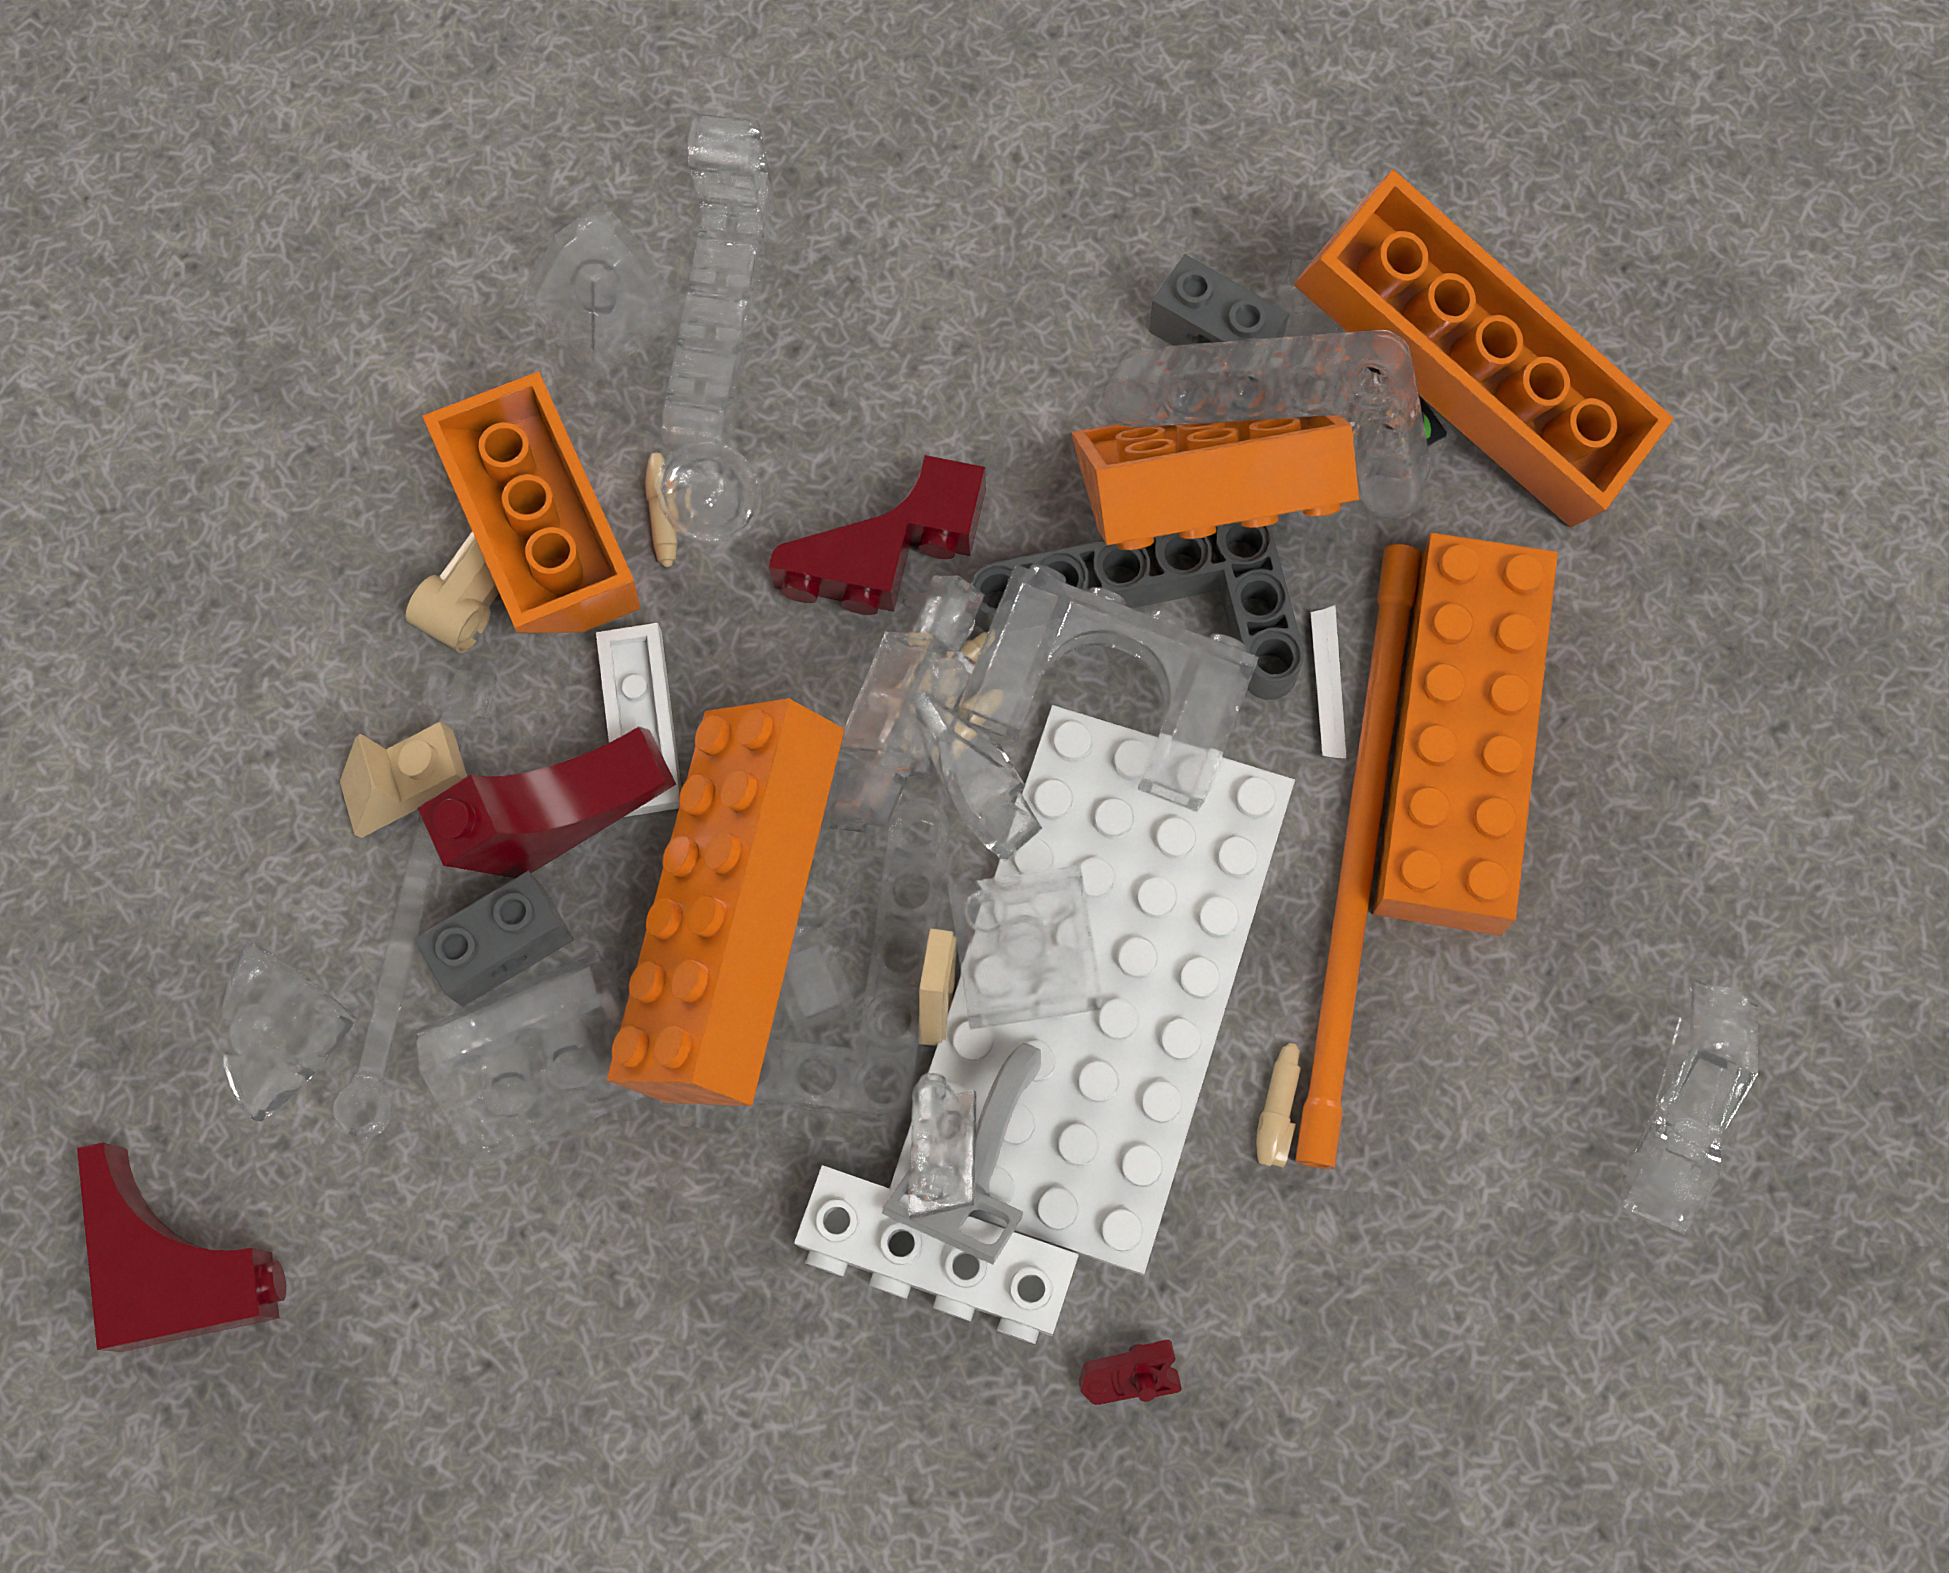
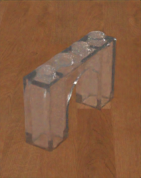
[957,564,1259,812]

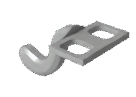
[882,1043,1041,1265]

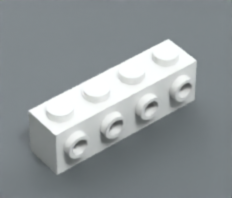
[794,1165,1079,1344]

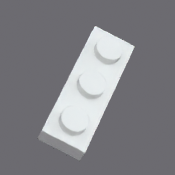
[596,623,682,817]

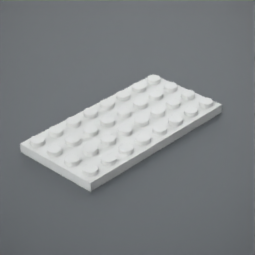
[889,705,1295,1275]

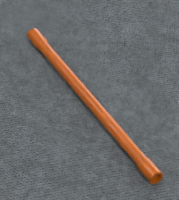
[1295,544,1421,1169]

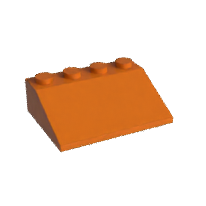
[1071,390,1359,550]

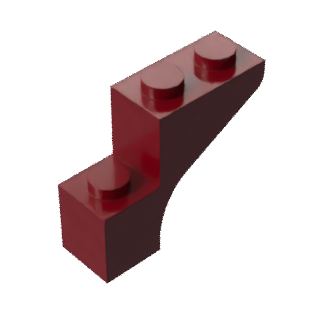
[769,455,986,615]

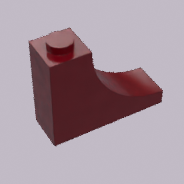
[417,726,677,878]
[77,1142,286,1352]

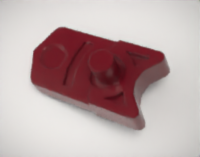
[1079,1340,1182,1405]

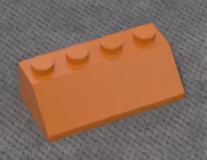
[422,371,641,633]

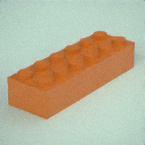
[1293,169,1675,528]
[1372,532,1558,936]
[606,698,845,1106]

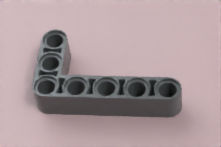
[971,522,1304,700]

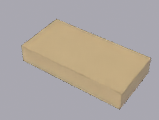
[919,928,956,1046]

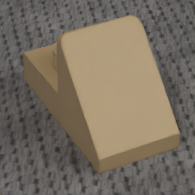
[340,721,467,838]

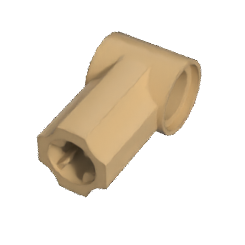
[405,532,499,654]

